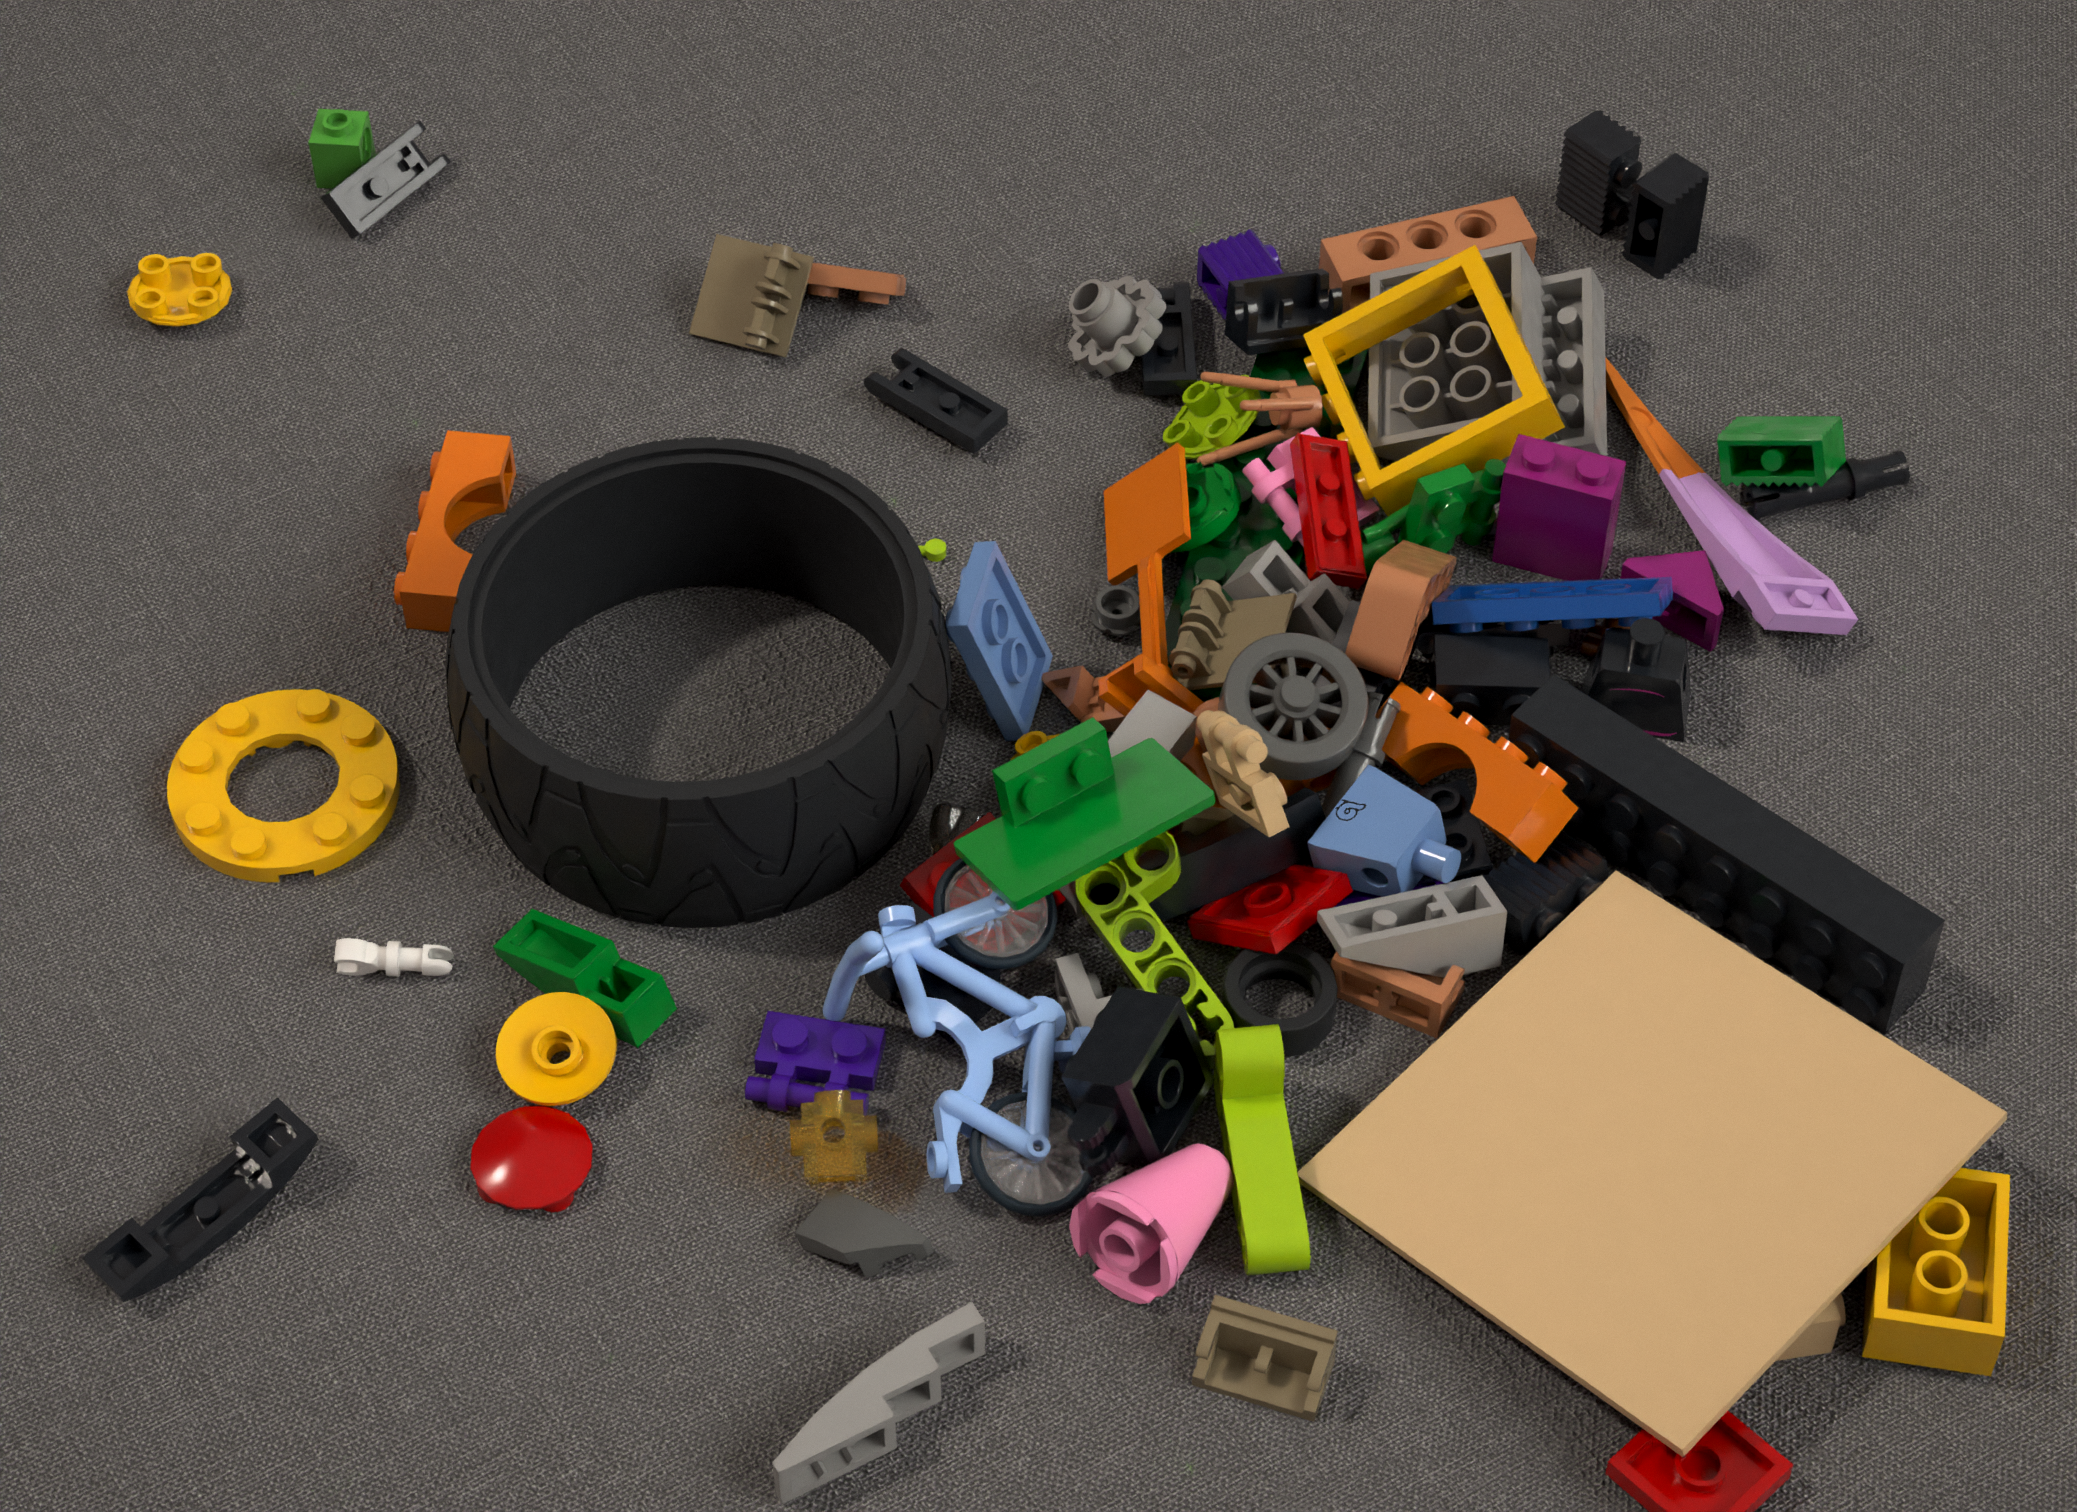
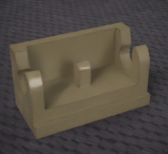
[1192,1295,1338,1422]

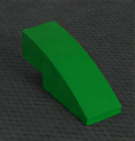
[493,909,677,1048]

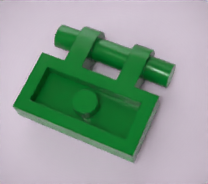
[1396,459,1506,553]

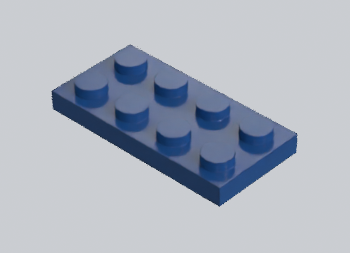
[1432,577,1673,633]

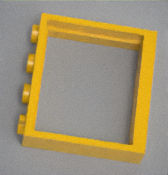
[1303,244,1565,516]

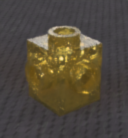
[790,1090,878,1184]

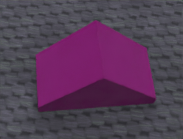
[1620,550,1724,652]

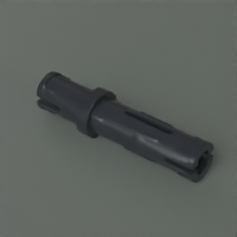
[1744,450,1910,520]

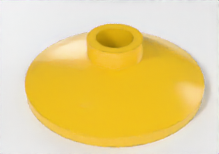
[496,992,617,1106]

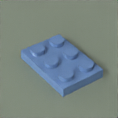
[946,541,1053,741]

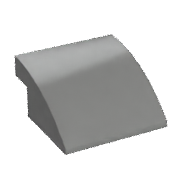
[1368,242,1607,465]

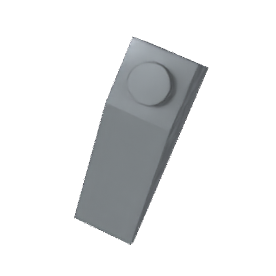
[1317,875,1507,978]

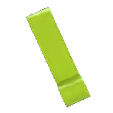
[1075,831,1235,1069]
[1214,1024,1310,1276]

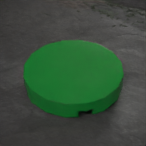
[1170,462,1242,553]

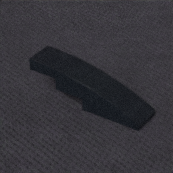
[1091,787,1326,921]

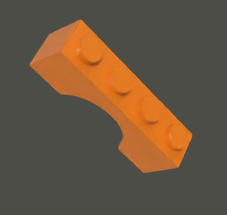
[394,430,516,632]
[1375,682,1578,863]

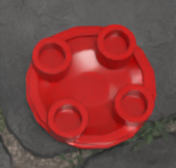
[470,1106,593,1212]

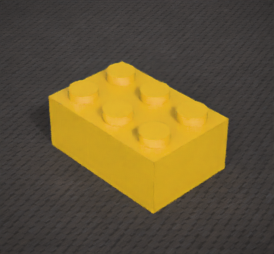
[1862,1168,2010,1376]

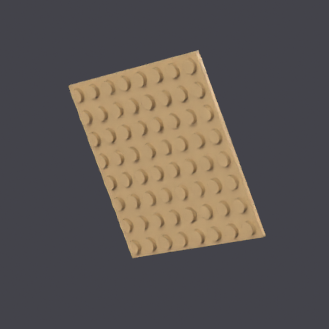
[1298,870,2007,1457]

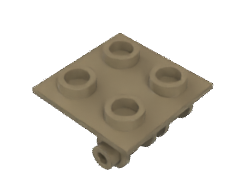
[689,234,814,358]
[1169,580,1297,690]

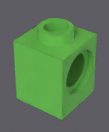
[308,109,376,189]

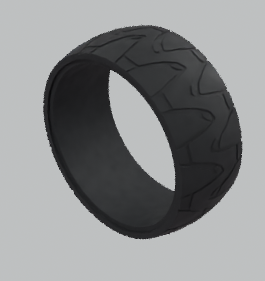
[445,437,952,928]

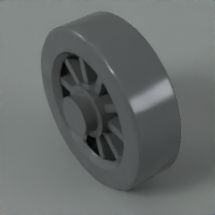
[1218,632,1368,780]

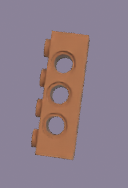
[1319,196,1537,314]

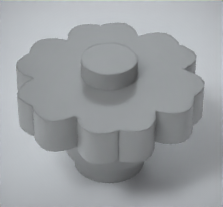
[1068,275,1166,377]

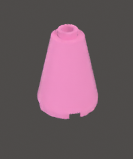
[1069,1144,1234,1304]

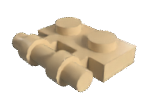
[1197,710,1290,837]

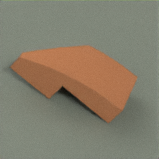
[1041,666,1125,732]

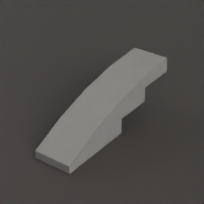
[772,1302,985,1505]

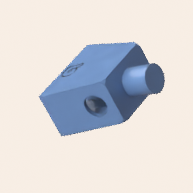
[1307,765,1461,897]

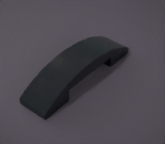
[82,1097,318,1302]

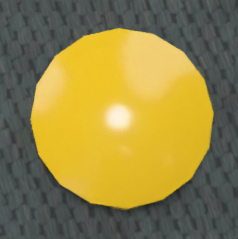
[127,253,232,327]

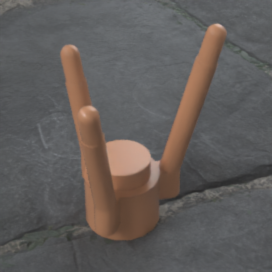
[1197,371,1323,466]

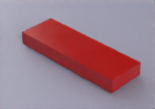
[1290,433,1367,589]

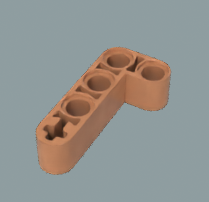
[1345,540,1457,681]

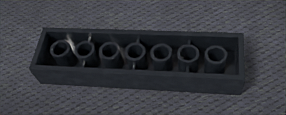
[1508,675,1945,1035]

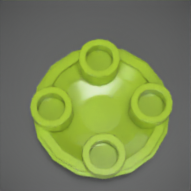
[1163,375,1261,460]

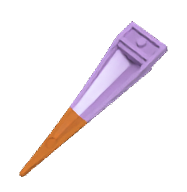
[1605,356,1858,635]

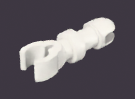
[334,938,454,977]

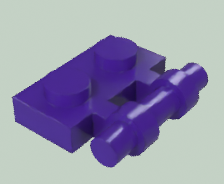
[745,1011,886,1120]

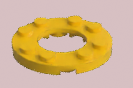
[167,689,400,883]

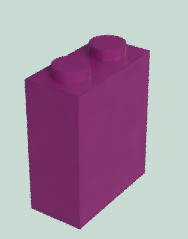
[1492,434,1626,581]

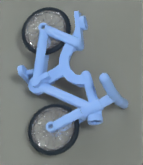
[823,858,1093,1217]

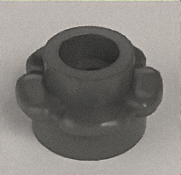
[1091,585,1141,636]

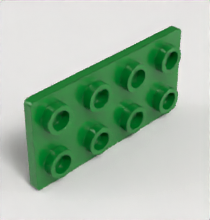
[954,717,1216,911]

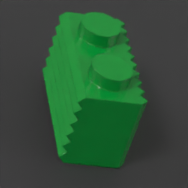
[1717,416,1846,487]

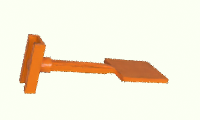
[1098,443,1204,717]

